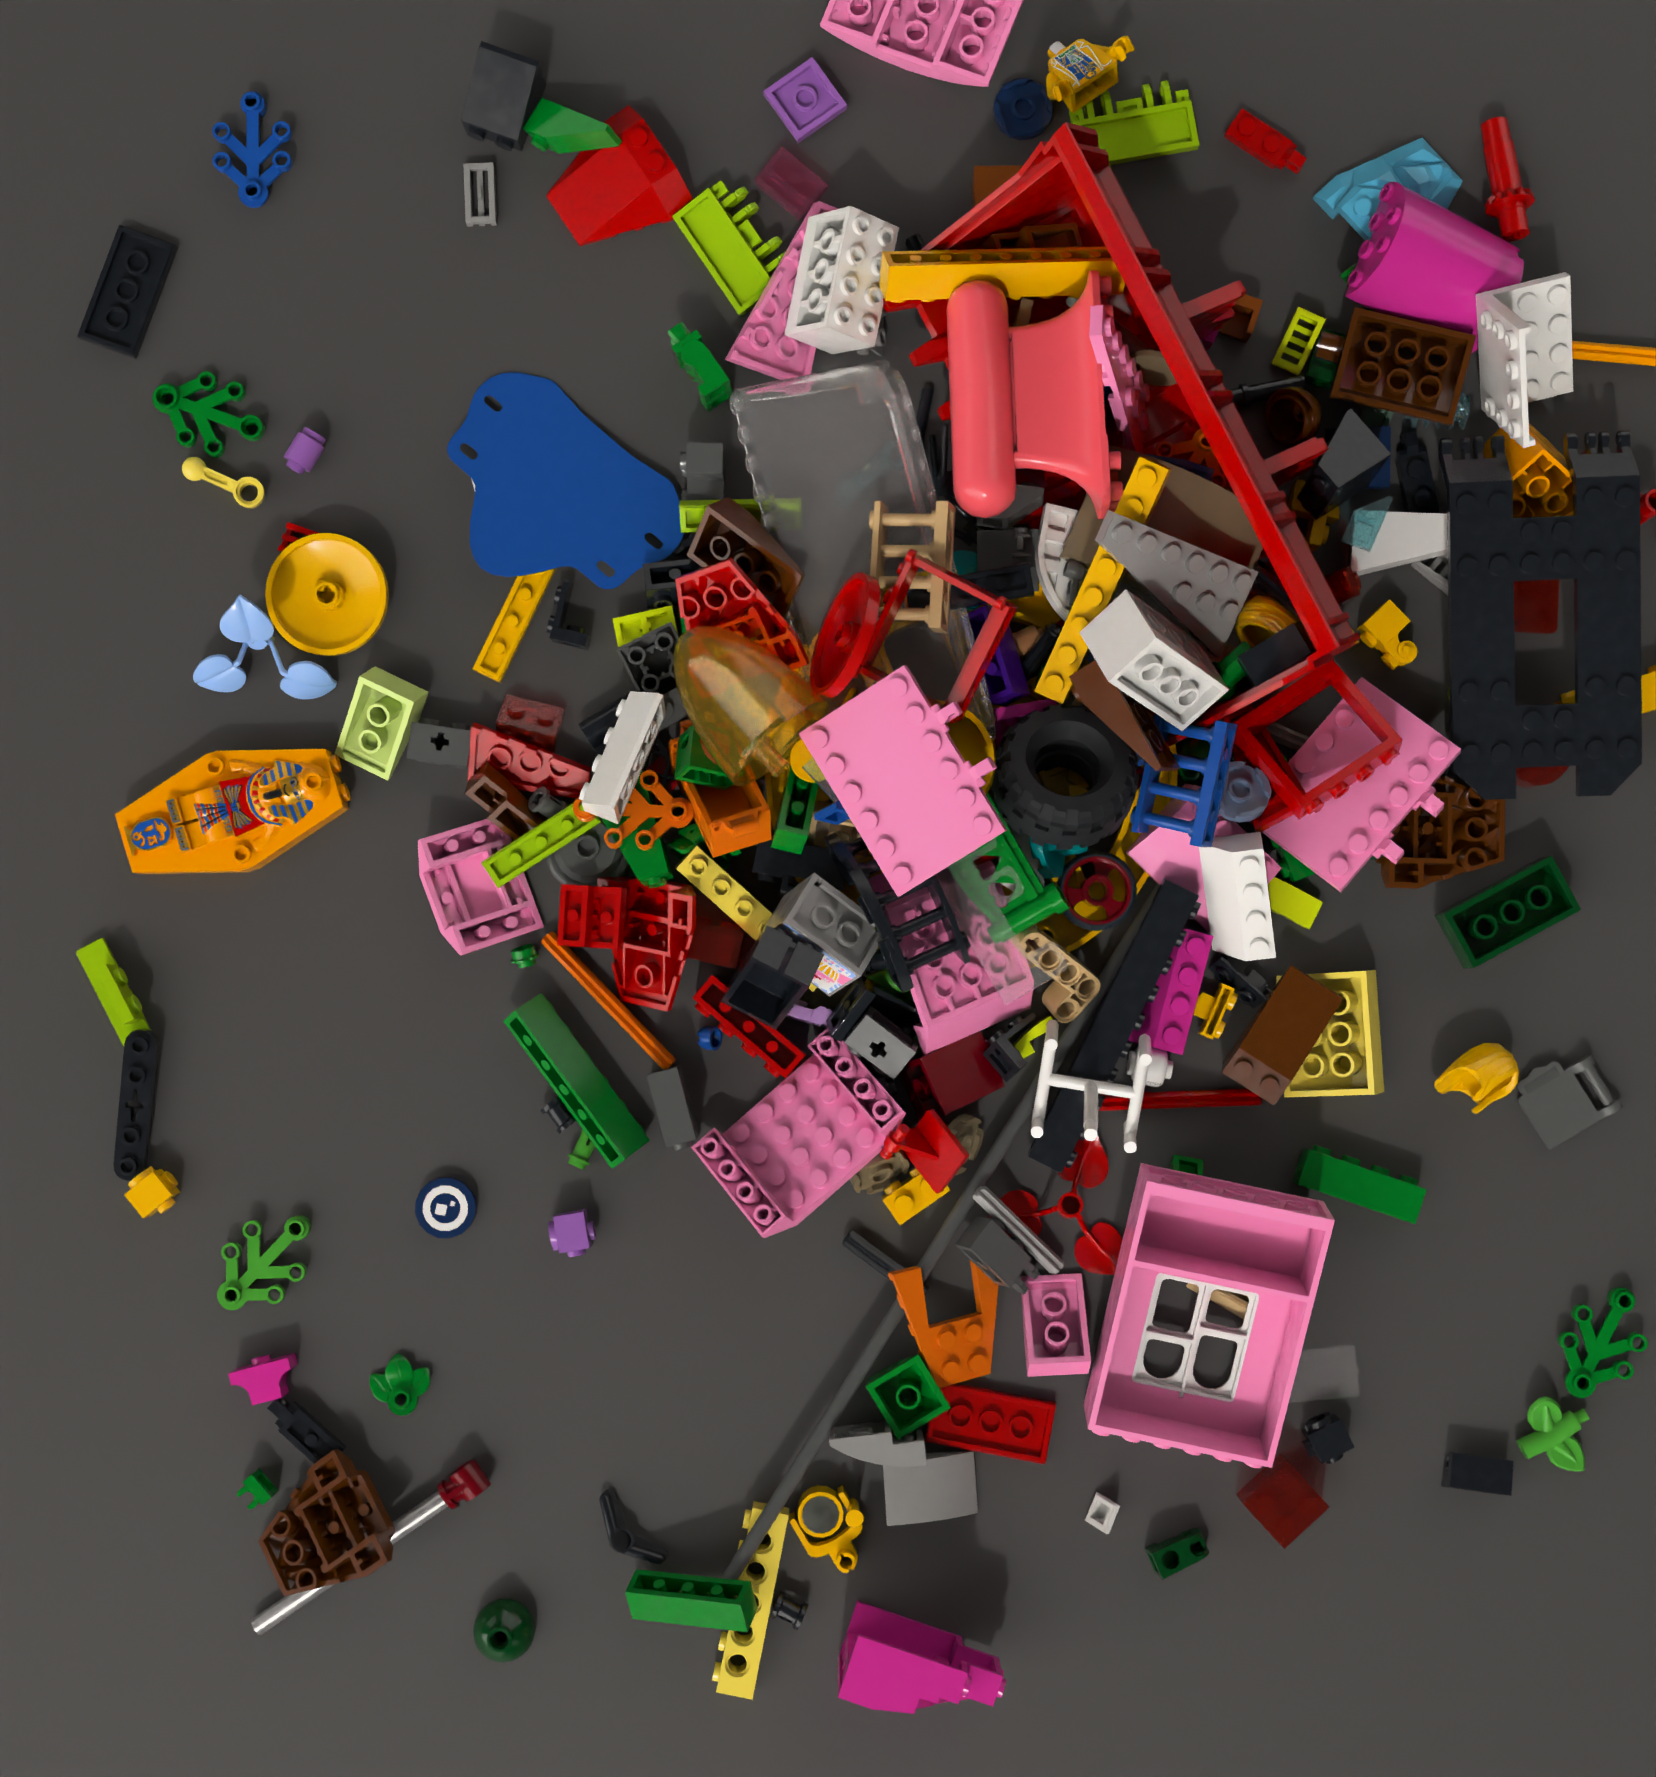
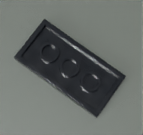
[77,225,178,359]

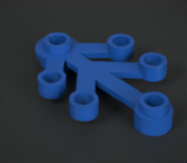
[212,91,293,208]

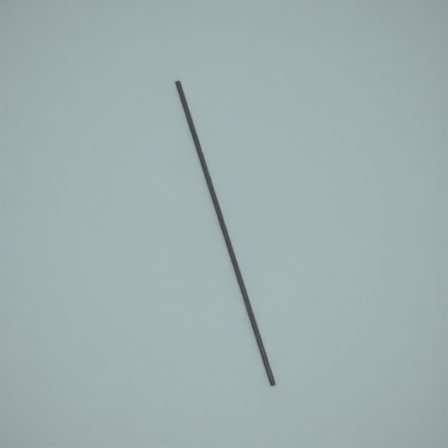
[723,883,1160,1580]

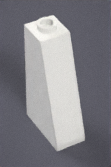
[1349,510,1448,577]

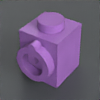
[548,1209,596,1257]

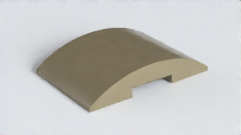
[1060,445,1263,597]

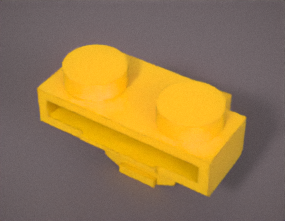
[1193,983,1238,1039]

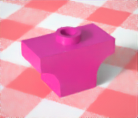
[228,1353,298,1406]

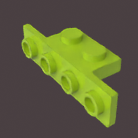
[76,938,159,1046]

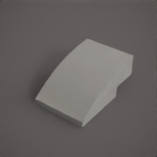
[829,1420,927,1467]
[883,1450,978,1526]

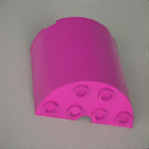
[1345,182,1524,353]

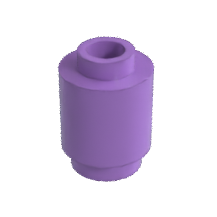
[283,427,326,475]

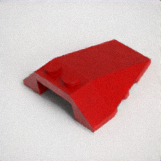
[546,105,693,246]
[597,877,696,1012]

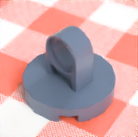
[1219,761,1272,823]

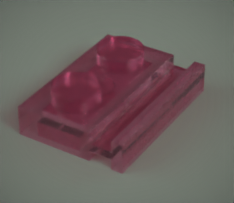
[754,146,828,221]

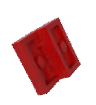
[557,884,627,949]

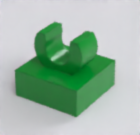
[237,1468,279,1510]

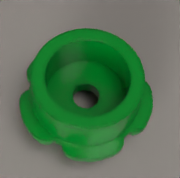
[510,944,539,968]

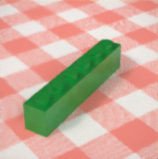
[503,993,650,1169]

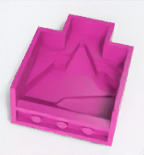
[838,1601,1006,1714]

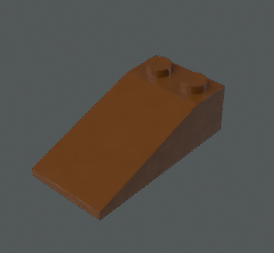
[687,497,805,619]
[1069,660,1180,771]
[1222,964,1343,1105]

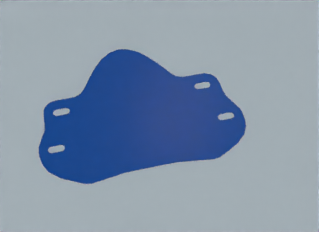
[447,372,684,589]

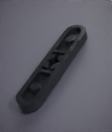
[113,1028,158,1181]

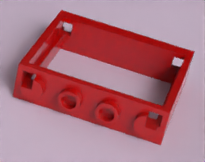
[1234,660,1403,820]

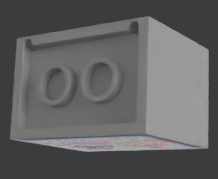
[757,873,882,997]

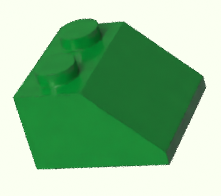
[866,1353,951,1439]

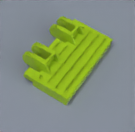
[1069,80,1200,165]
[672,180,785,316]

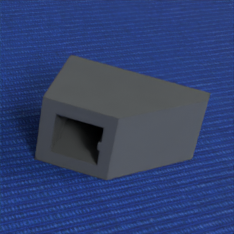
[977,482,1044,530]

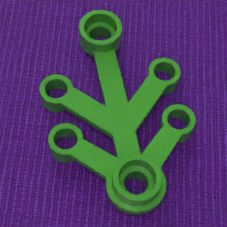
[217,1215,311,1310]

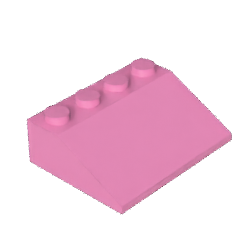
[1126,784,1282,933]

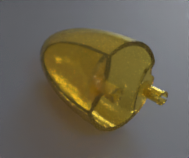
[673,626,828,787]

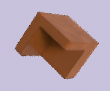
[1219,294,1263,343]

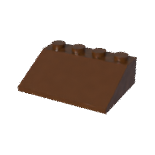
[1330,307,1476,426]

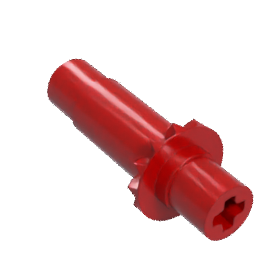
[1480,117,1535,242]

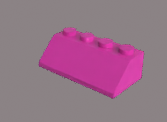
[1128,928,1214,1055]

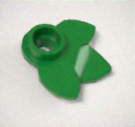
[369,1354,431,1416]

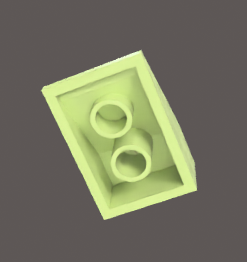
[334,666,429,781]

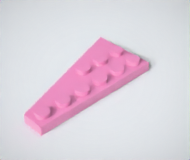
[725,201,838,388]

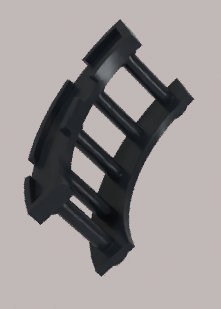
[824,833,970,992]

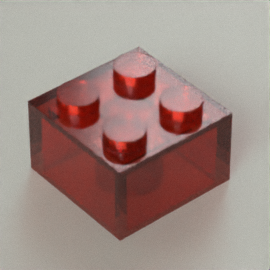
[1236,1453,1329,1549]

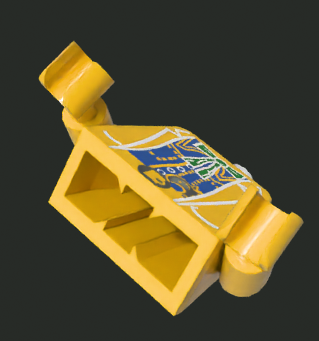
[1045,36,1135,113]

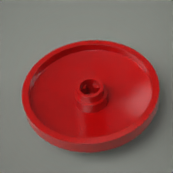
[810,572,880,698]

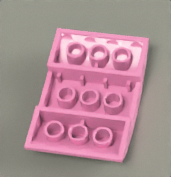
[820,0,1024,87]

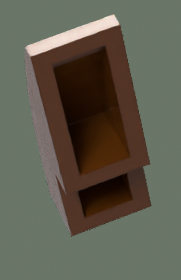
[982,223,1083,249]
[465,762,545,840]

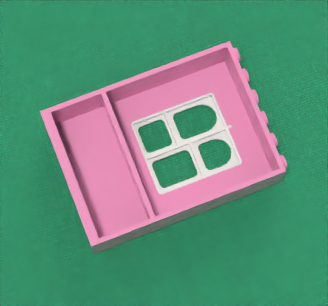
[1083,1163,1335,1468]

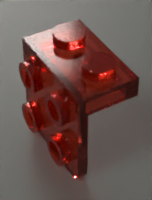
[1514,580,1559,634]

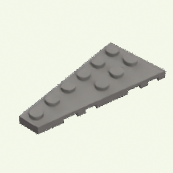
[1095,510,1258,658]

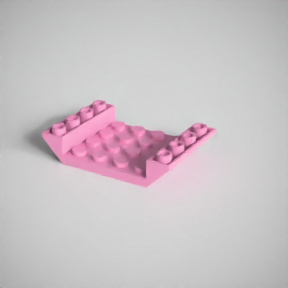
[868,860,1034,1055]
[691,1028,906,1238]

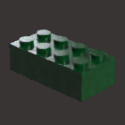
[1434,856,1581,969]

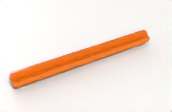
[541,932,676,1070]

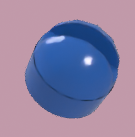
[697,1026,722,1050]

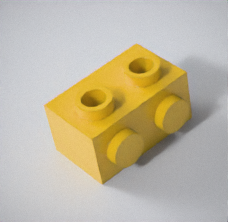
[882,1167,950,1225]

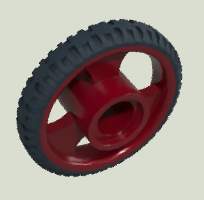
[1057,851,1137,931]

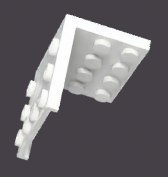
[1476,272,1573,448]

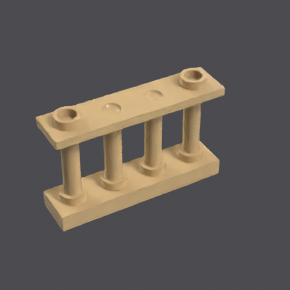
[869,501,956,633]

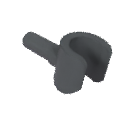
[1063,560,1085,606]

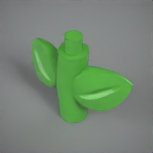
[1516,1396,1589,1472]

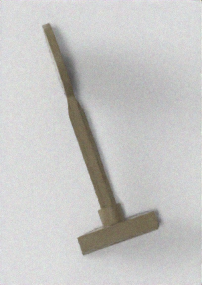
[1013,298,1177,386]

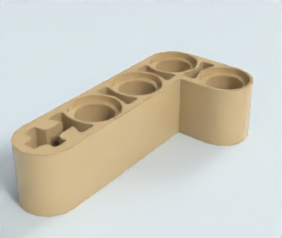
[1009,924,1101,1023]

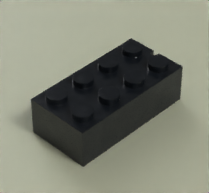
[721,925,824,1030]

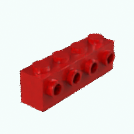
[692,974,806,1079]

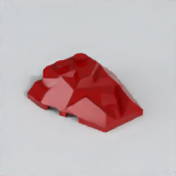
[675,557,810,700]

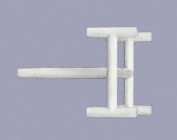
[1031,1020,1152,1153]

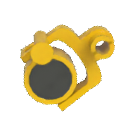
[789,1485,864,1573]

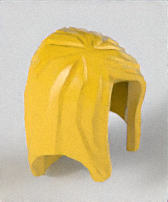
[1235,595,1314,651]
[1434,1043,1519,1114]

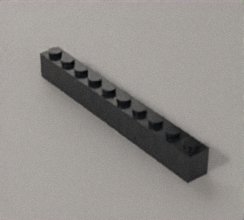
[1028,879,1201,1173]

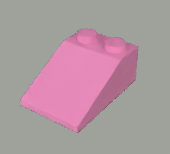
[1020,1273,1091,1377]

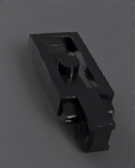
[1395,431,1439,513]
[267,1397,346,1464]

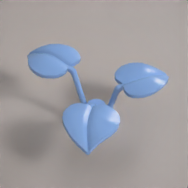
[193,595,337,699]

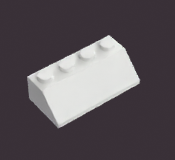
[579,691,666,824]
[1199,832,1276,961]

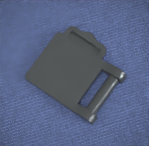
[1516,1054,1623,1149]

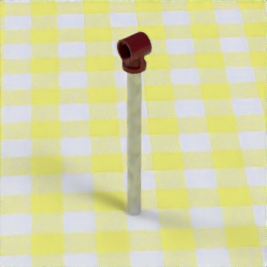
[251,1458,491,1635]

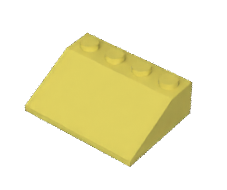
[1276,970,1384,1097]

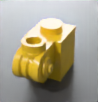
[1357,599,1418,670]

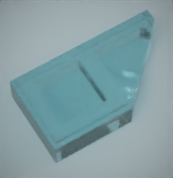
[1341,496,1393,552]

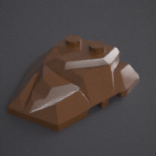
[1375,776,1505,889]
[258,1449,395,1596]

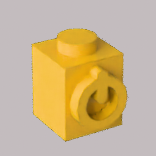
[124,1166,180,1219]

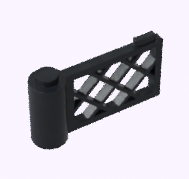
[578,692,684,805]

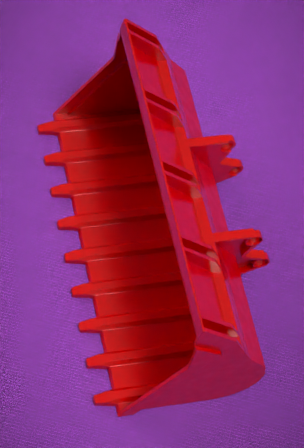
[883,122,1360,747]

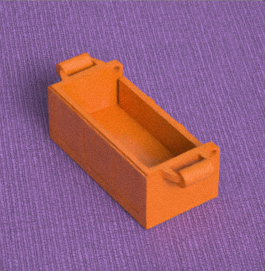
[669,717,771,858]

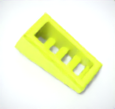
[1271,307,1326,375]

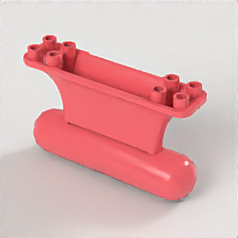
[946,270,1123,519]

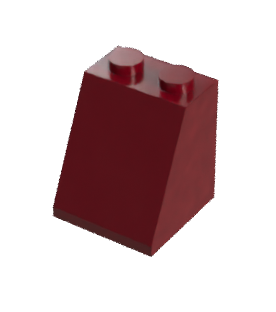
[899,1031,1005,1121]

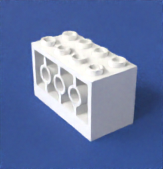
[784,206,899,354]
[1079,589,1229,731]

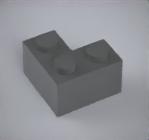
[680,442,726,500]

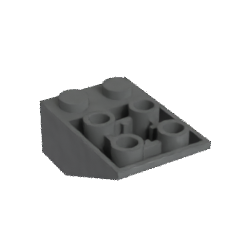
[616,622,712,732]

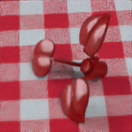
[987,1135,1122,1275]

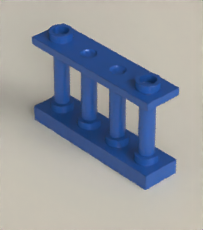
[1130,714,1238,847]

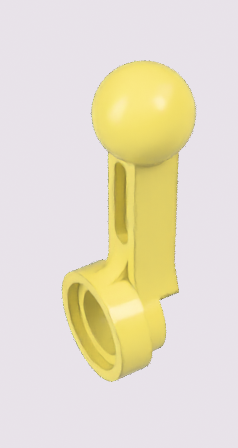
[182,457,265,508]

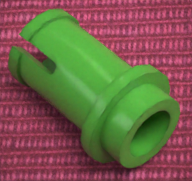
[567,1129,595,1170]

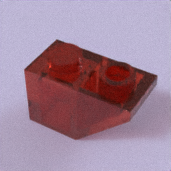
[1325,566,1362,607]

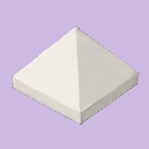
[1085,1492,1120,1534]

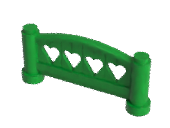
[948,793,1070,944]

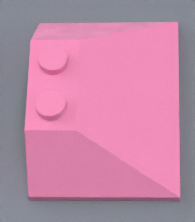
[418,819,544,956]

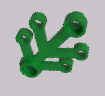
[152,371,265,458]
[1557,1287,1648,1398]

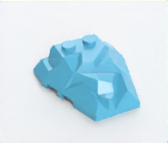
[1312,138,1463,240]

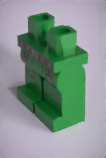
[668,322,733,413]

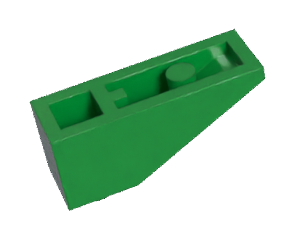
[523,98,622,154]

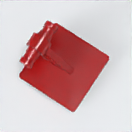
[880,1109,969,1194]

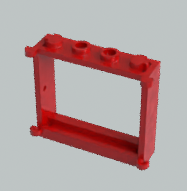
[853,549,1018,723]

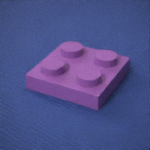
[763,57,847,144]

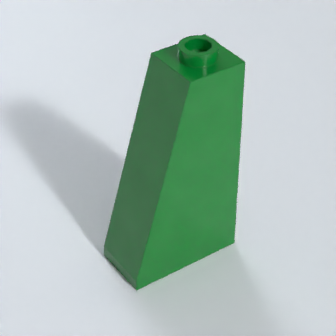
[583,769,674,888]

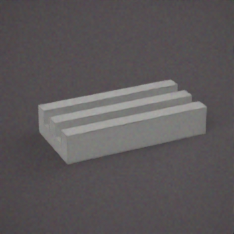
[463,162,497,227]

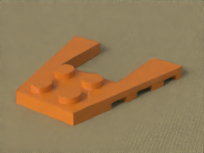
[888,1260,998,1388]

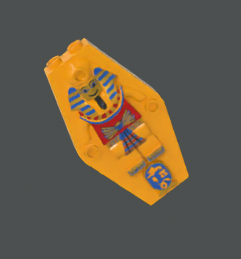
[115,749,351,874]

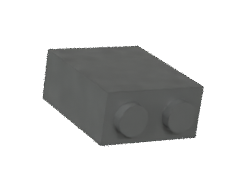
[647,1065,700,1151]

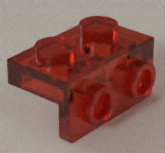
[496,694,565,753]

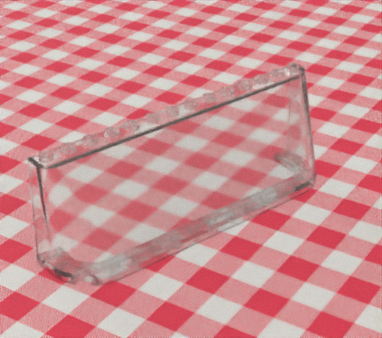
[730,360,995,801]

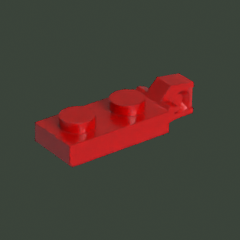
[1224,108,1307,174]

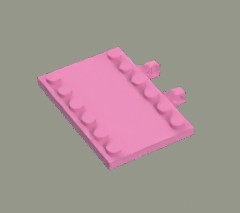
[799,665,1007,897]
[1248,677,1461,892]

